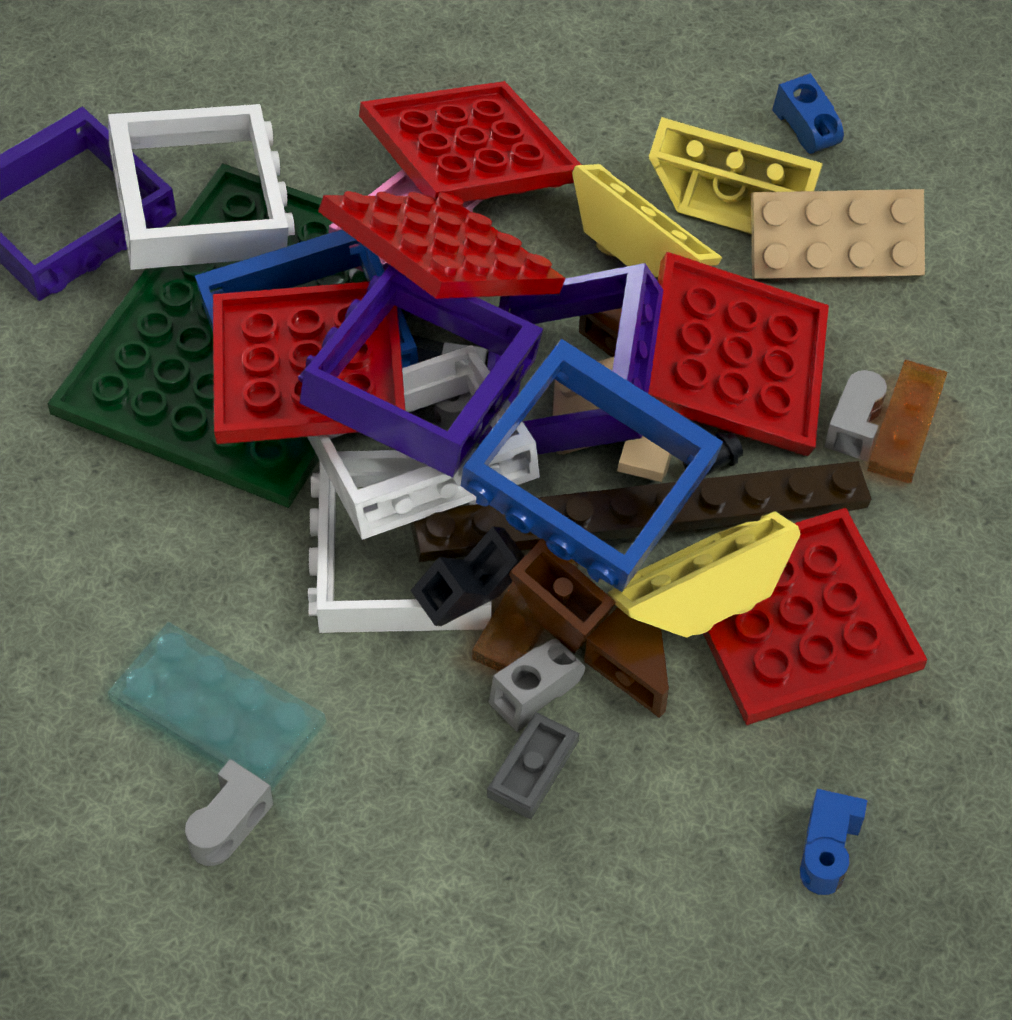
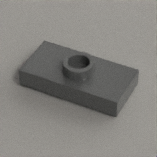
[487,712,579,819]

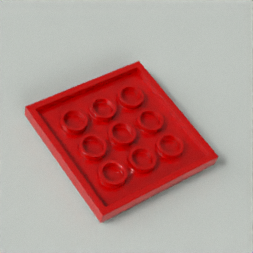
[359,81,582,202]
[318,191,566,299]
[648,252,829,456]
[213,281,406,444]
[703,508,928,725]

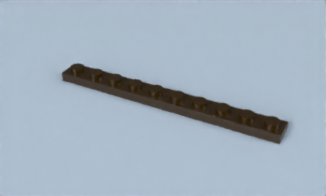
[410,461,872,562]

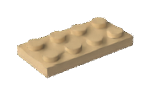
[751,189,925,279]

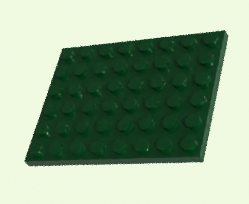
[47,163,411,508]

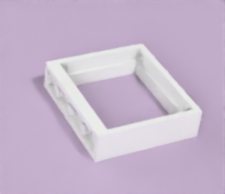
[108,104,295,270]
[308,345,540,540]
[308,449,491,633]

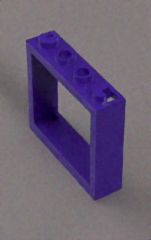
[0,106,177,301]
[478,263,663,455]
[298,265,543,478]

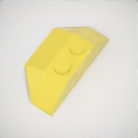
[649,117,823,234]
[572,164,722,278]
[607,511,801,638]

